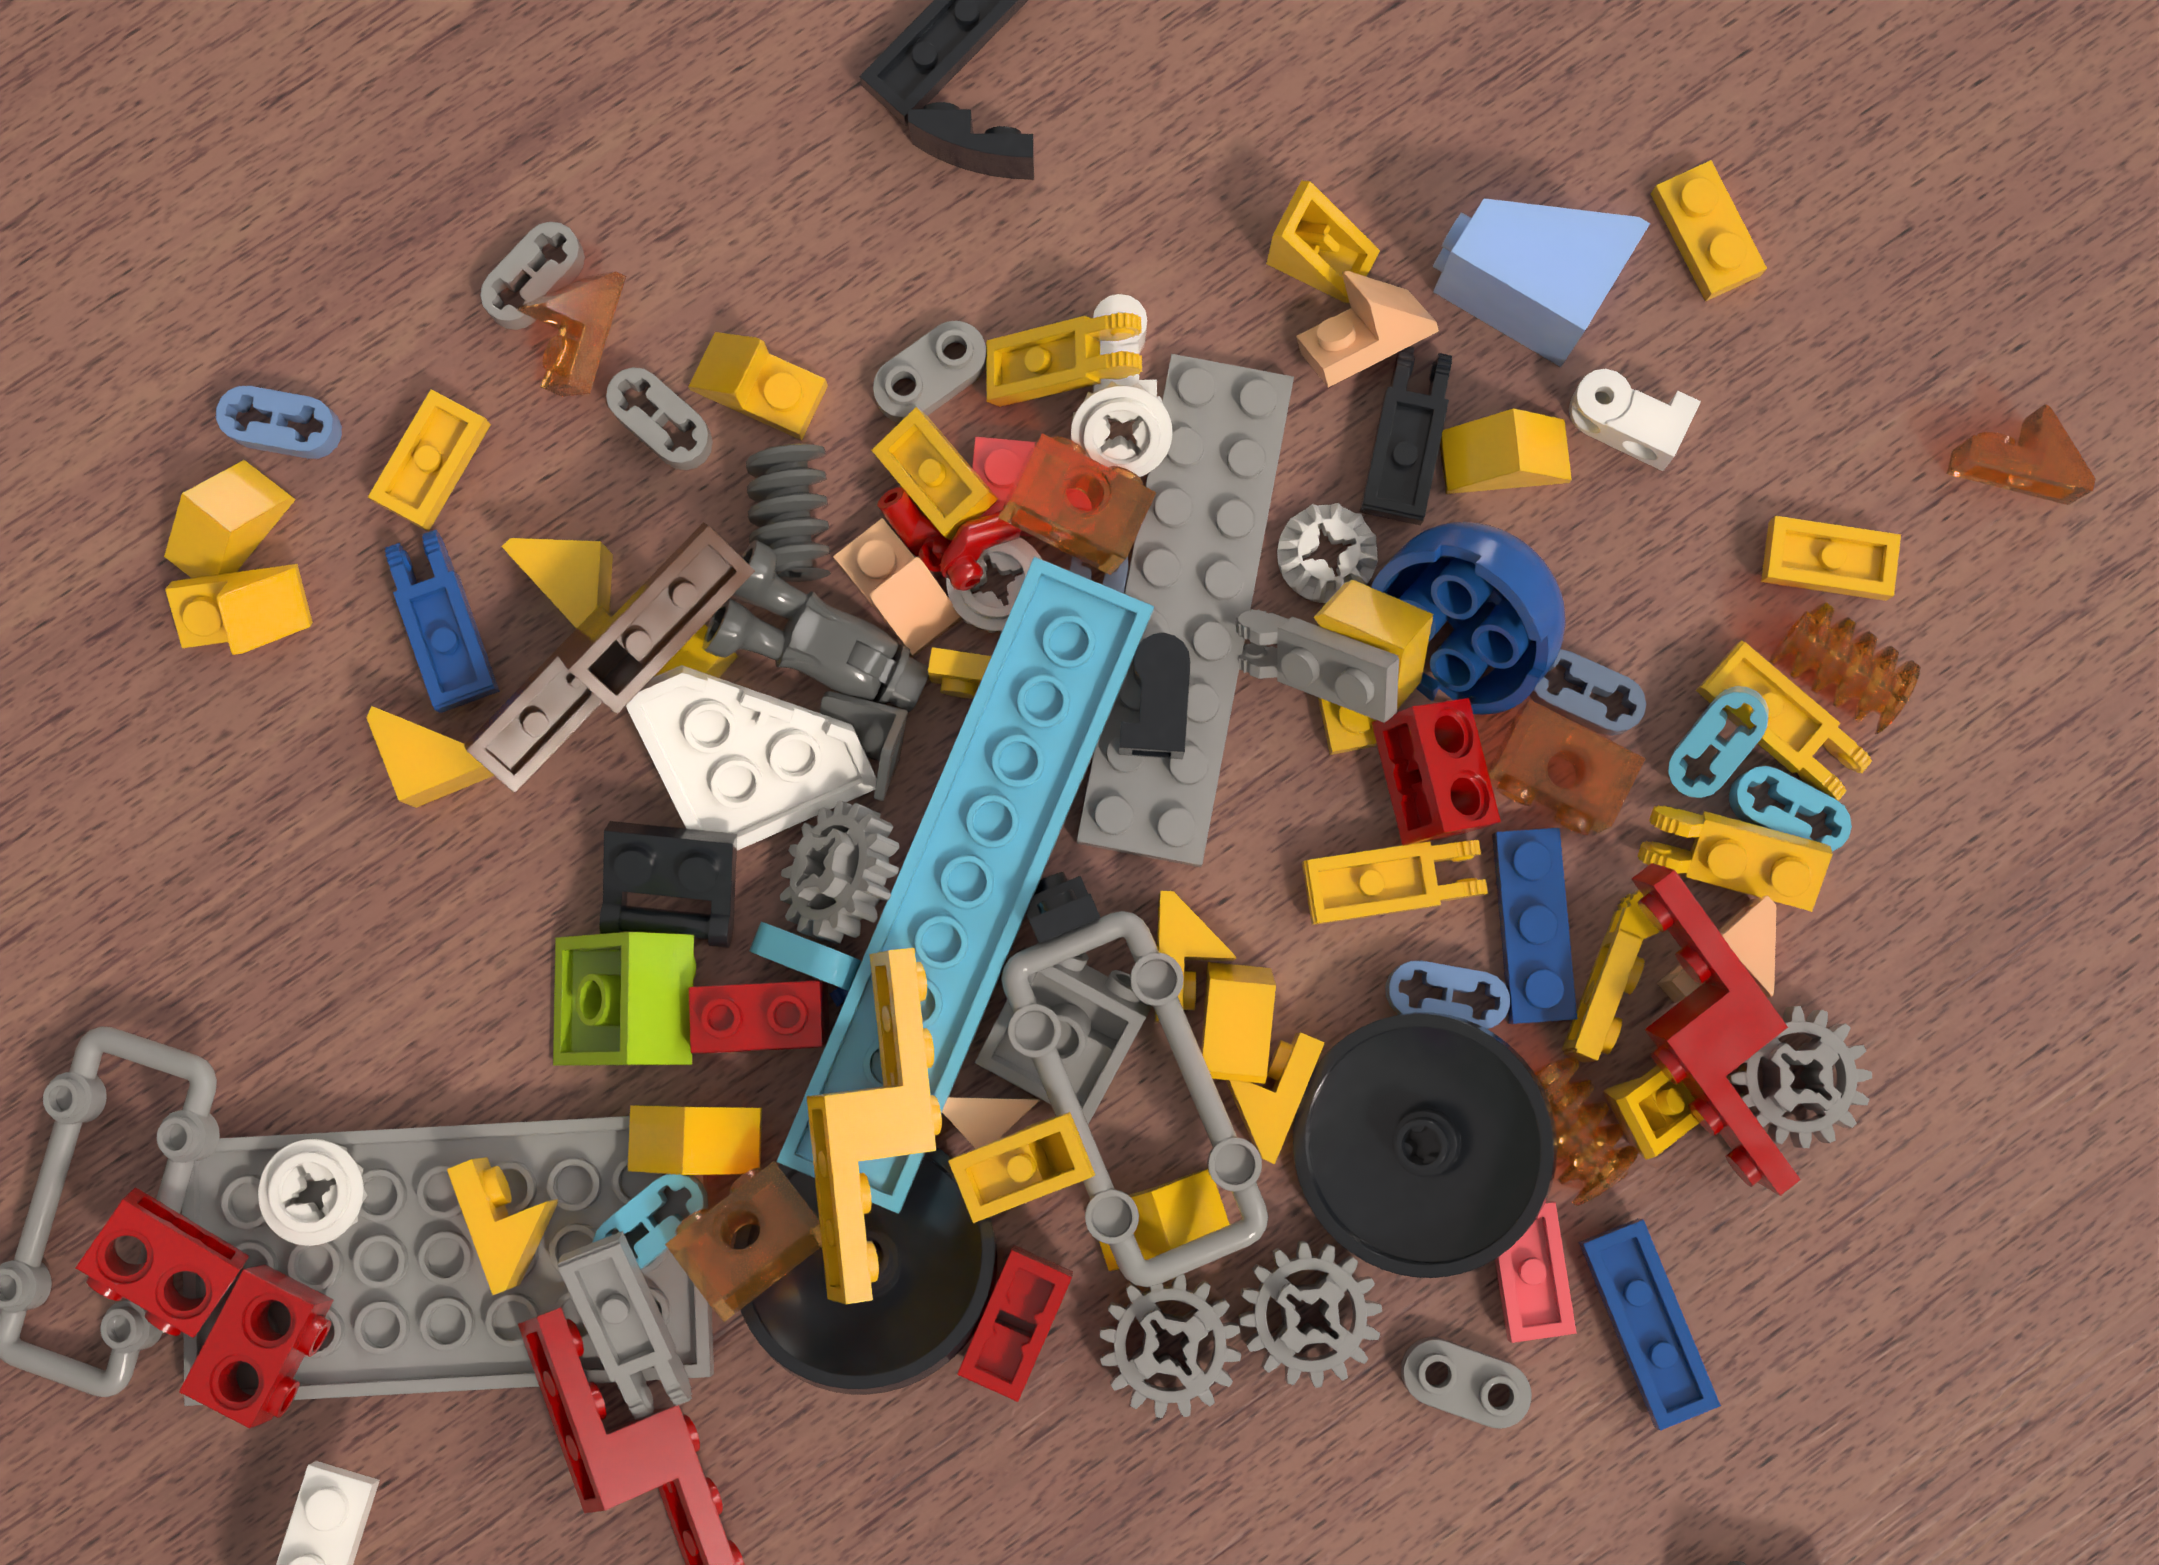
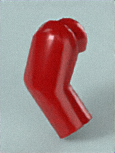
[877,487,951,572]
[940,509,1021,591]

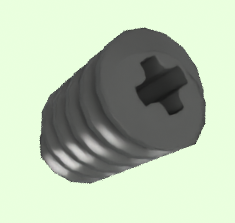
[746,443,831,582]

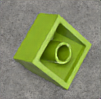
[553,932,696,1066]

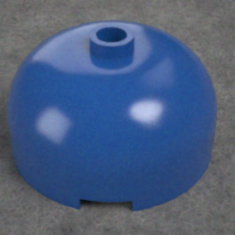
[1371,522,1566,715]

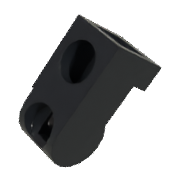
[1119,633,1191,759]

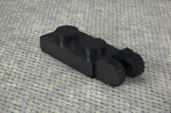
[1360,347,1452,526]

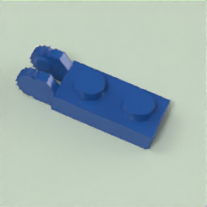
[385,529,500,713]

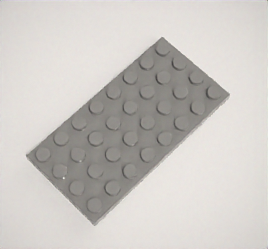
[182,1116,714,1406]

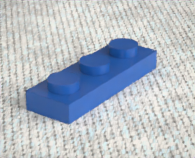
[1492,828,1577,1024]
[1578,1218,1721,1431]

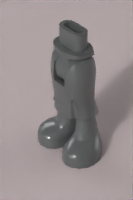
[702,540,929,712]

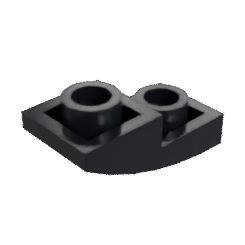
[908,102,1034,180]
[1026,872,1101,944]

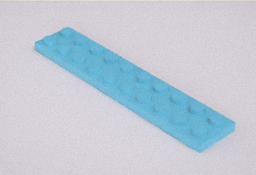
[777,557,1154,1214]

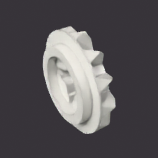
[1071,381,1173,480]
[1277,503,1378,603]
[946,537,1042,633]
[258,1139,368,1246]

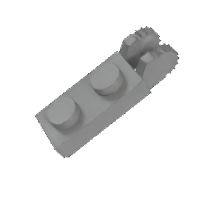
[1236,609,1399,723]
[557,1231,692,1420]

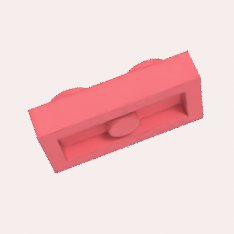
[1495,1201,1577,1343]

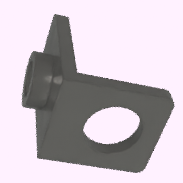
[820,691,908,801]

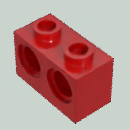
[1371,698,1501,846]
[689,981,830,1054]
[75,1187,250,1339]
[957,1245,1073,1402]
[179,1264,334,1429]

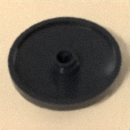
[1293,1012,1557,1278]
[732,1147,998,1395]

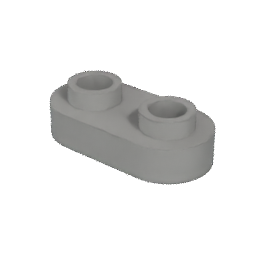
[873,321,986,423]
[1401,1337,1532,1429]

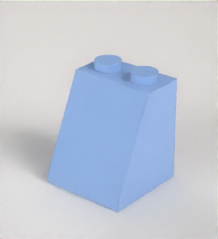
[1433,198,1650,367]

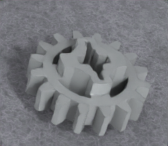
[780,801,899,944]
[1726,1006,1872,1148]
[1238,1241,1382,1388]
[1099,1274,1241,1418]

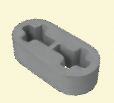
[480,222,585,330]
[606,367,713,470]

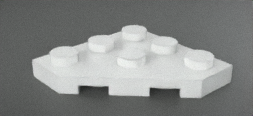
[626,665,877,851]

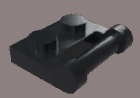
[599,821,737,948]

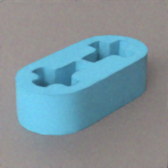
[1668,686,1769,798]
[1729,766,1852,852]
[749,922,861,991]
[592,1174,708,1270]

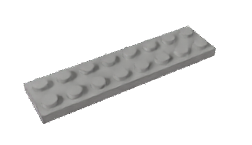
[1077,354,1294,868]

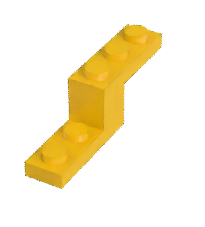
[806,948,942,1304]

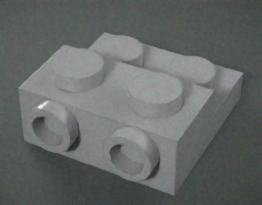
[975,953,1152,1124]

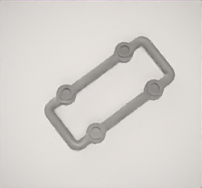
[1001,911,1268,1287]
[0,1026,220,1397]

